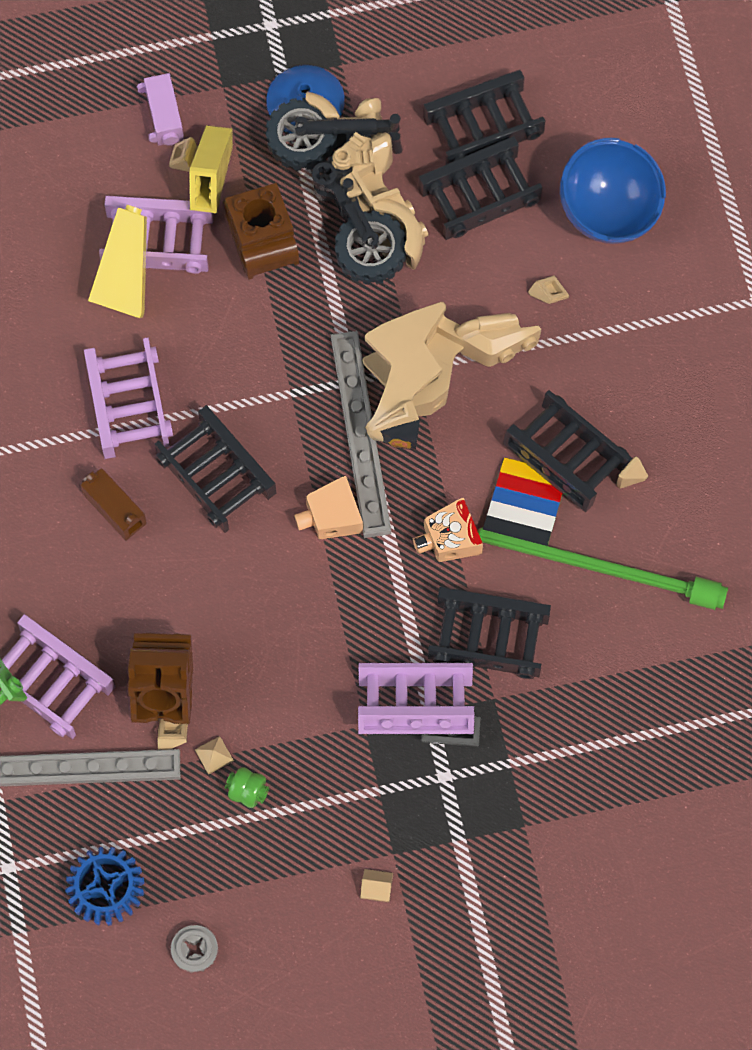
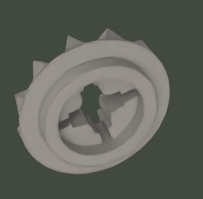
[171,925,218,973]

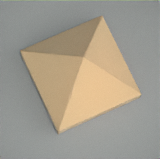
[195,736,234,775]

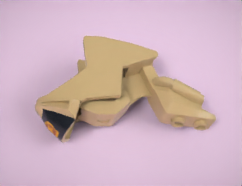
[362,302,541,450]

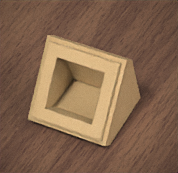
[169,137,198,172]
[360,869,393,902]

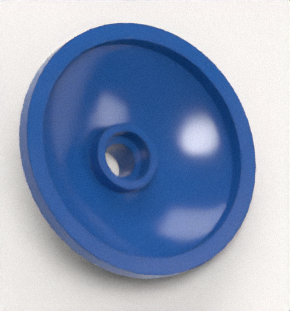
[266,65,345,134]

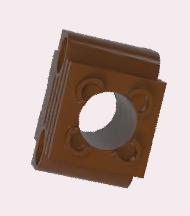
[223,183,299,280]
[128,633,194,724]

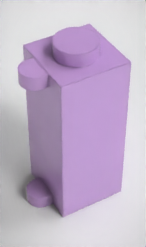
[137,73,184,145]

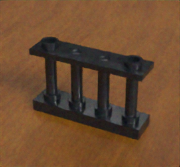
[423,69,545,165]
[418,136,542,240]
[503,390,632,513]
[155,405,277,533]
[428,587,551,679]

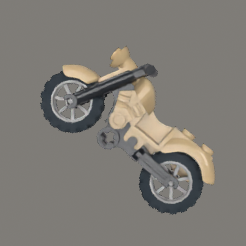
[266,92,428,285]

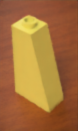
[190,126,232,213]
[88,205,147,318]

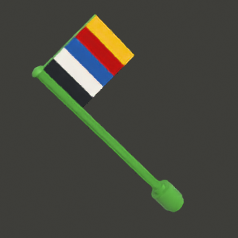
[477,458,728,610]

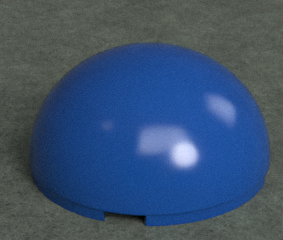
[560,138,666,244]

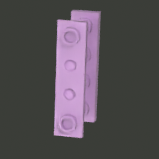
[99,196,214,273]
[84,338,173,459]
[2,614,115,740]
[358,663,474,734]

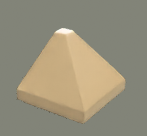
[528,276,569,304]
[617,457,648,489]
[158,719,188,750]

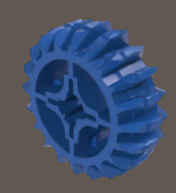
[65,847,145,926]

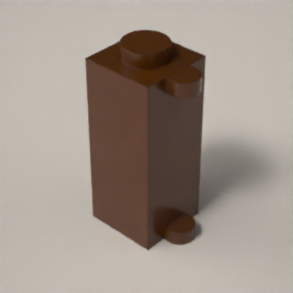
[81,468,147,541]

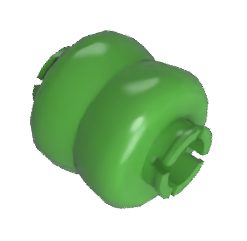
[225,767,269,808]

